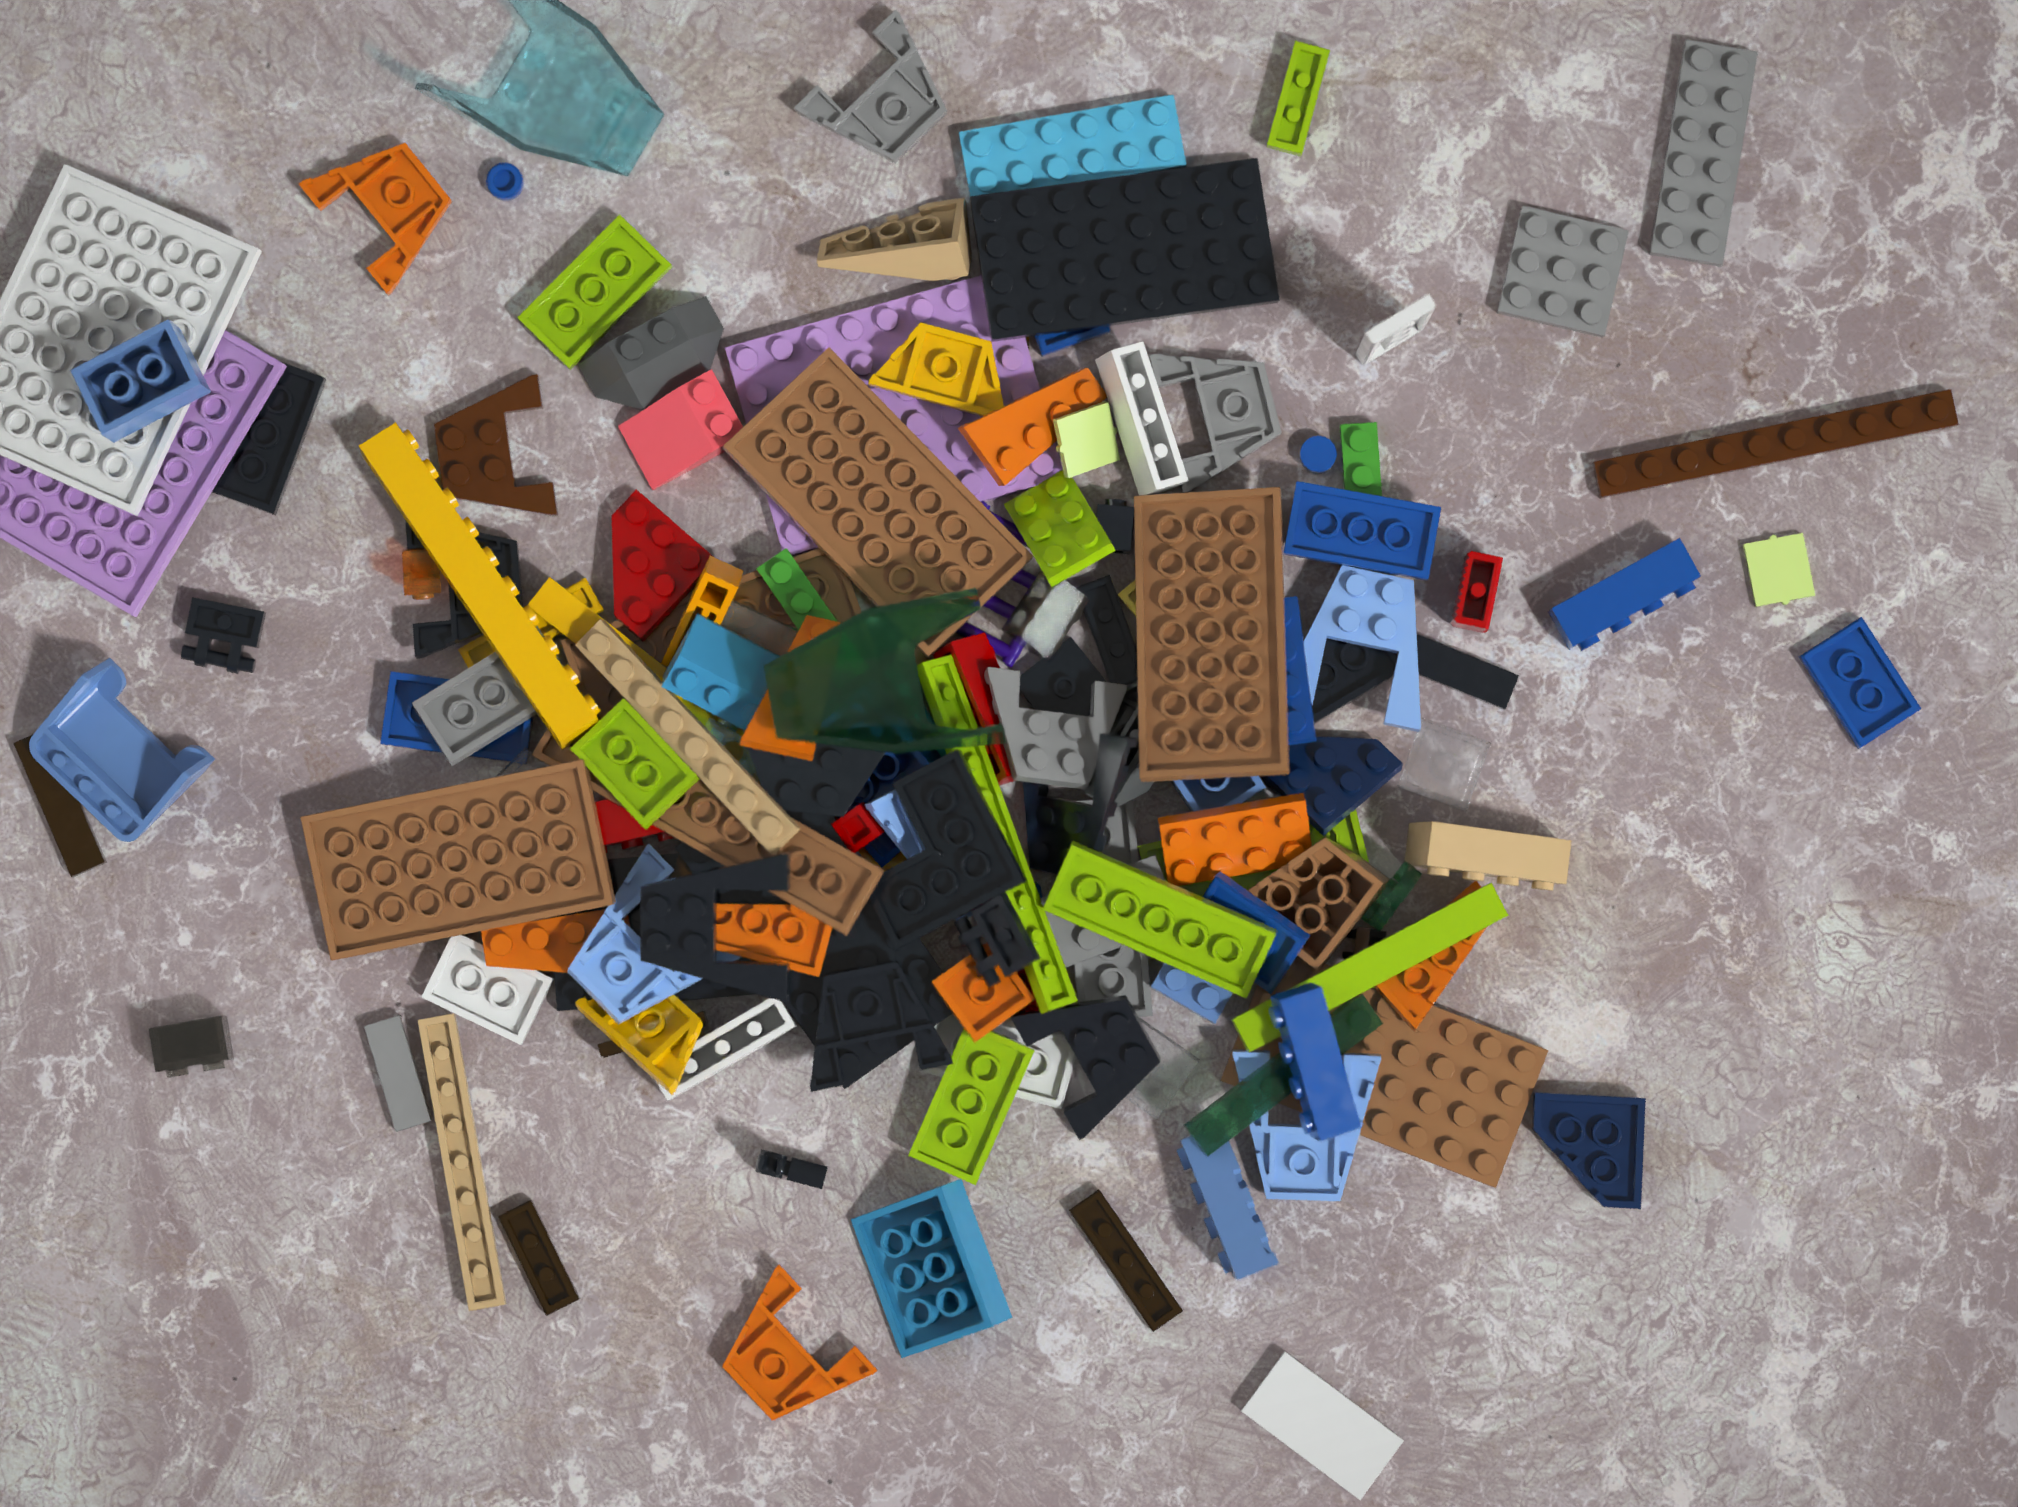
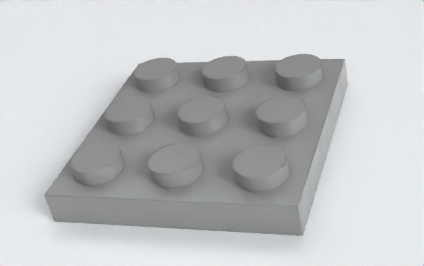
[1497,205,1629,338]

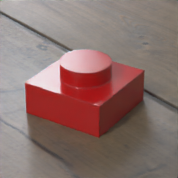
[831,801,885,853]

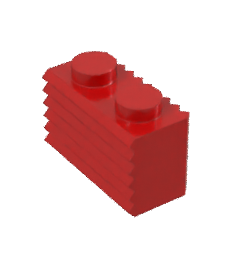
[1450,551,1503,633]

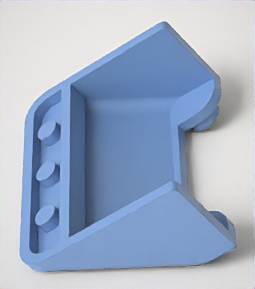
[29,658,215,842]

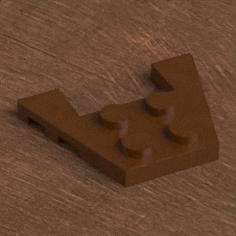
[434,374,558,517]

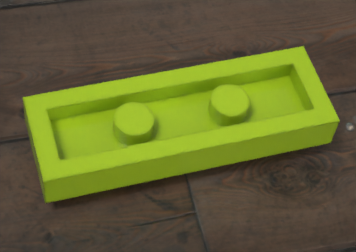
[1266,41,1330,157]

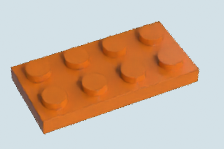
[1158,793,1312,886]

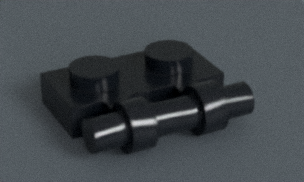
[181,597,266,674]
[954,893,1041,988]

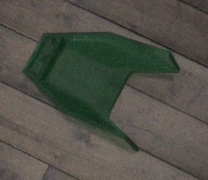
[764,588,1007,753]

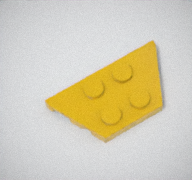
[868,322,1004,417]
[575,995,703,1095]

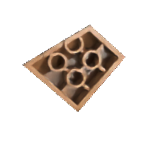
[1248,837,1390,970]

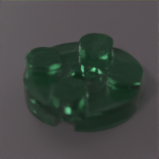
[1361,860,1422,931]

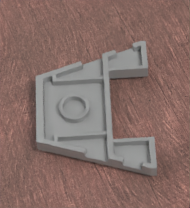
[794,9,947,163]
[1149,354,1282,493]
[984,667,1127,789]

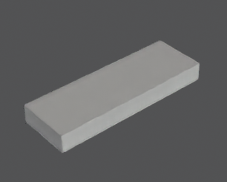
[364,1015,432,1132]

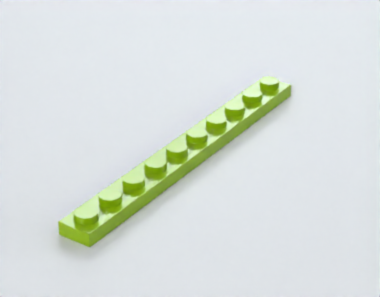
[915,655,1078,1014]

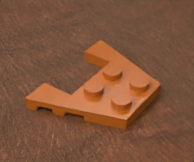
[299,143,452,296]
[722,1264,878,1421]

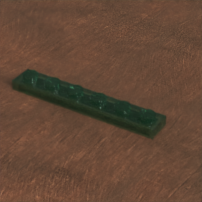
[1184,994,1383,1156]

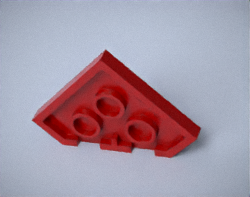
[611,489,713,642]

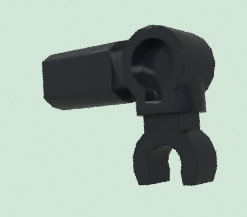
[755,1149,828,1189]

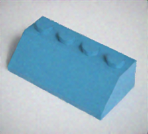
[662,613,784,730]

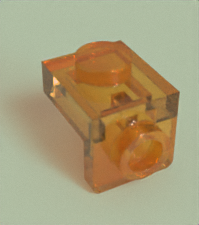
[402,548,441,600]

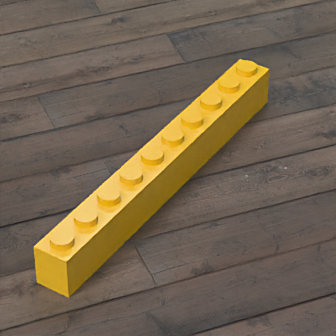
[359,422,600,750]

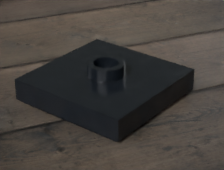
[1019,637,1106,716]

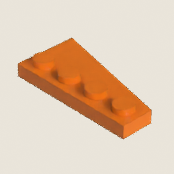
[958,367,1107,486]
[740,615,843,761]
[1374,881,1487,1032]
[716,904,832,977]
[481,909,631,973]

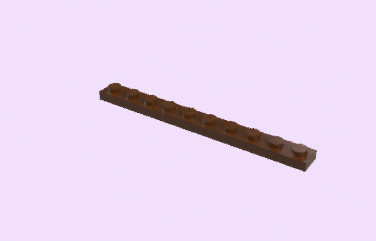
[1592,389,1959,499]

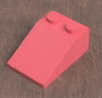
[618,369,743,490]

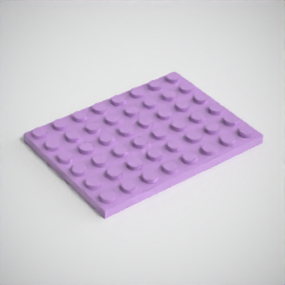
[725,276,1063,556]
[0,330,287,617]

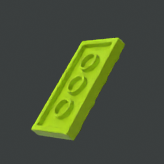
[517,214,672,370]
[908,1029,1035,1185]

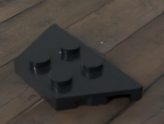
[743,730,886,817]

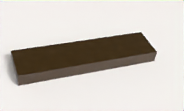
[13,735,107,877]
[1069,1189,1183,1332]

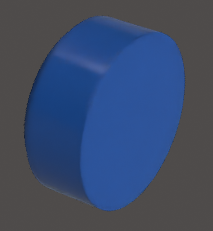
[486,163,524,201]
[1299,436,1337,473]

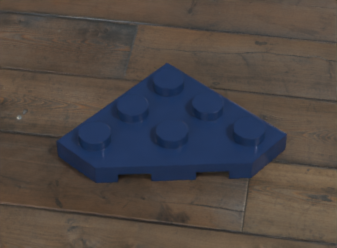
[1260,737,1403,836]
[1532,1093,1646,1209]

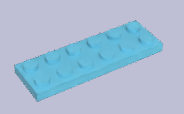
[959,94,1186,196]

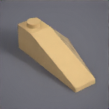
[817,198,972,281]

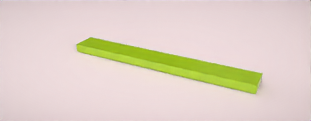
[1231,883,1509,1052]

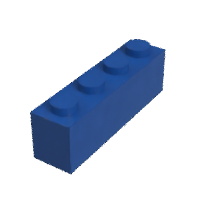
[1548,538,1701,651]
[1269,982,1362,1142]

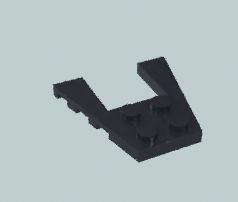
[1023,733,1137,874]
[640,852,790,1002]

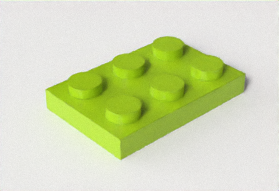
[1004,470,1116,587]
[570,698,700,829]

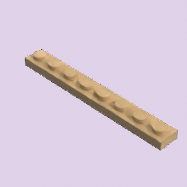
[575,619,801,855]
[418,1013,507,1311]

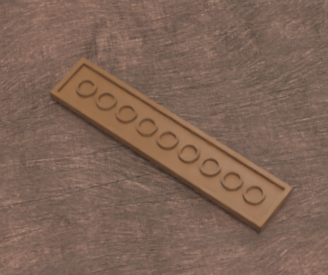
[532,709,884,936]

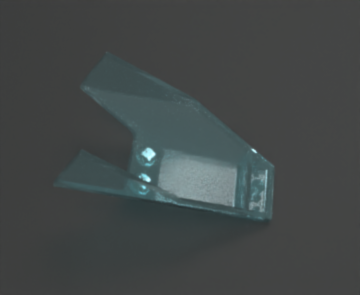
[414,0,665,177]

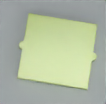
[1053,401,1120,478]
[1743,533,1815,607]

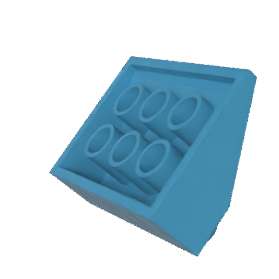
[851,1179,1013,1358]

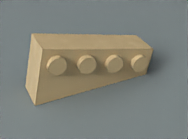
[1404,821,1572,891]

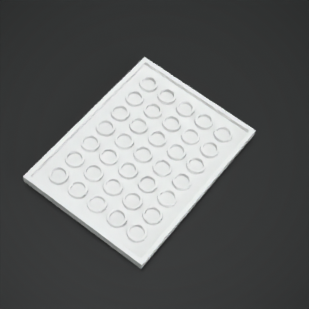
[0,164,262,517]

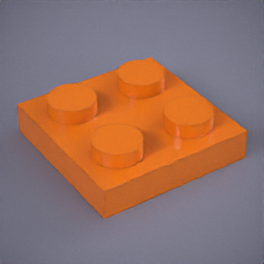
[931,942,1035,1043]

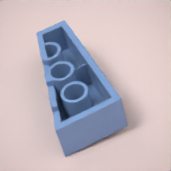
[1176,1124,1279,1280]

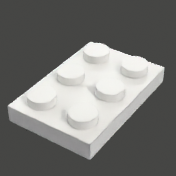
[422,935,554,1045]

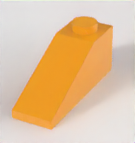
[661,556,743,667]

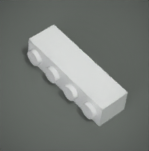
[1095,341,1189,496]
[656,998,798,1101]

